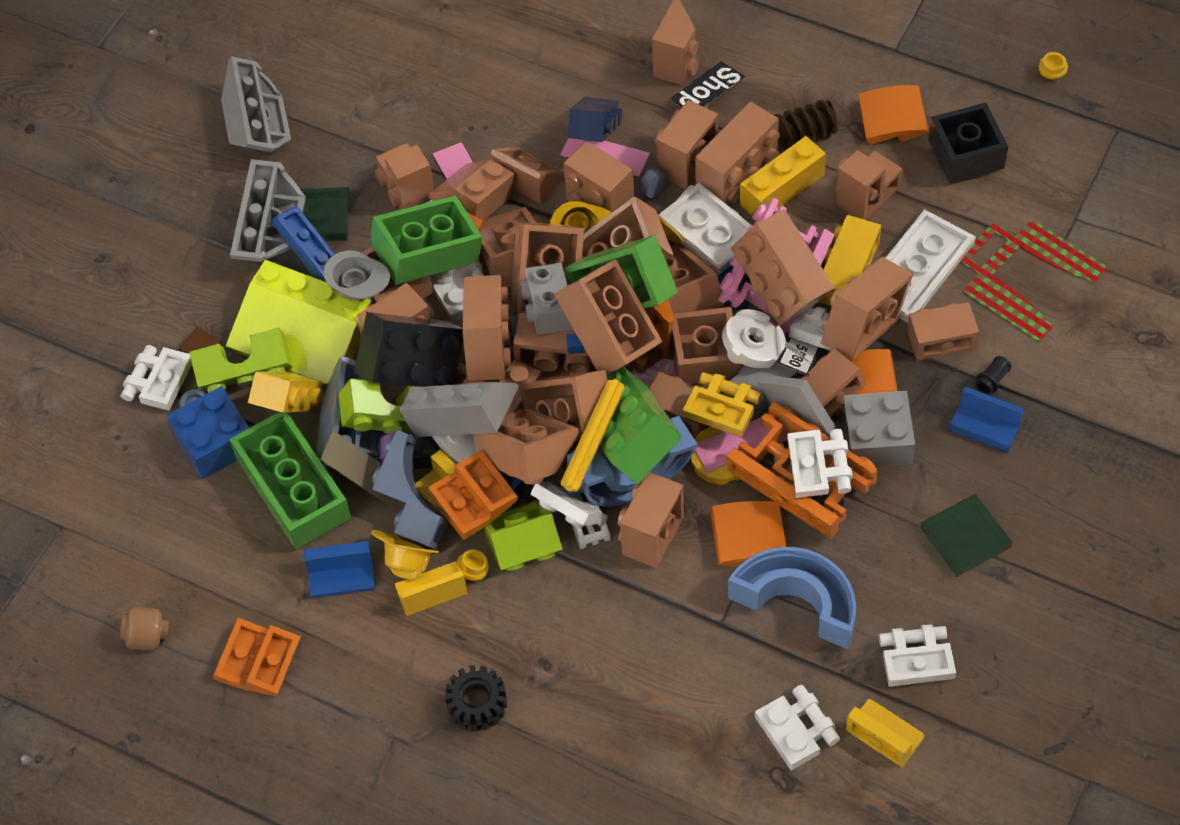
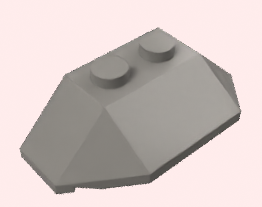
[221,56,291,152]
[230,159,306,262]

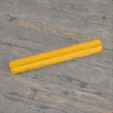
[561,379,625,492]

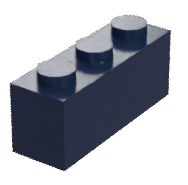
[567,97,623,142]

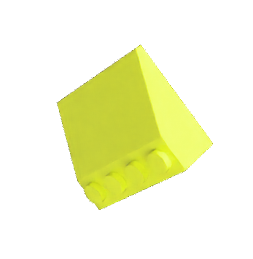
[226,260,373,387]

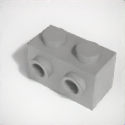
[520,263,573,335]

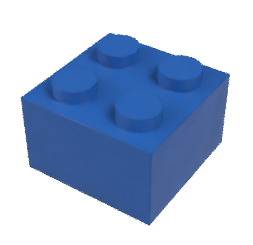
[166,386,249,480]

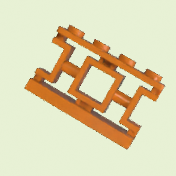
[726,402,877,539]

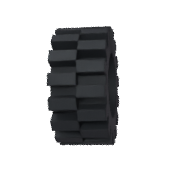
[445,665,507,732]

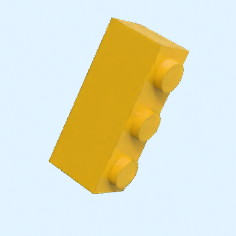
[740,136,826,216]
[819,215,881,306]
[248,372,323,413]

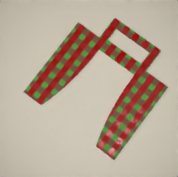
[960,219,1109,342]

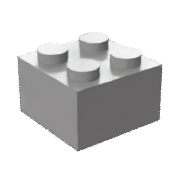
[842,390,915,467]

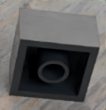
[928,102,1008,183]

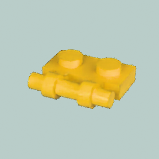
[683,372,762,438]

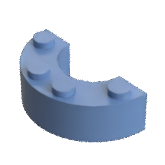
[567,416,698,507]
[728,547,856,650]

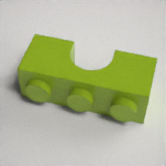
[189,327,293,393]
[338,379,417,434]

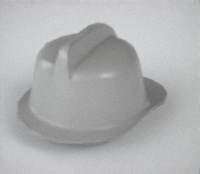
[323,250,390,300]

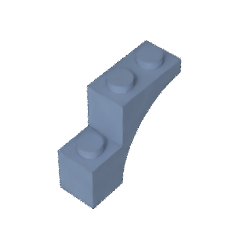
[372,430,449,550]

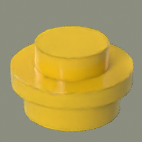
[1038,52,1068,80]
[456,550,489,581]

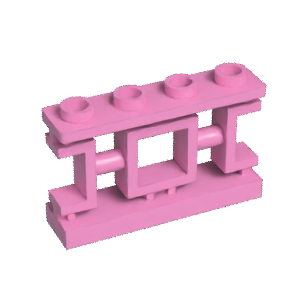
[718,197,834,335]

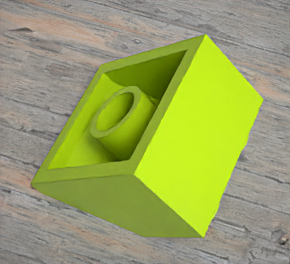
[483,500,563,571]

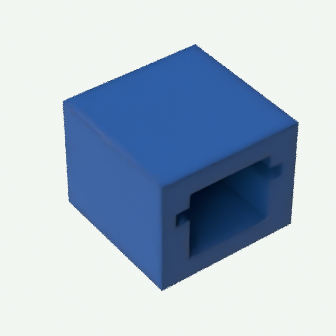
[566,333,584,354]

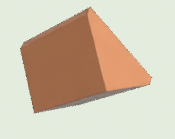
[490,147,565,205]

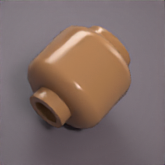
[120,607,168,651]

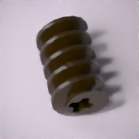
[774,99,837,147]

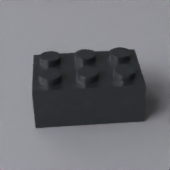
[354,312,463,387]

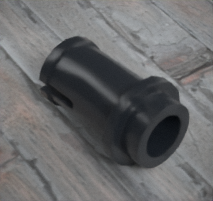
[975,356,1012,395]

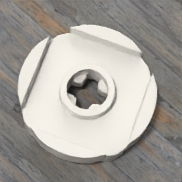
[722,309,785,368]

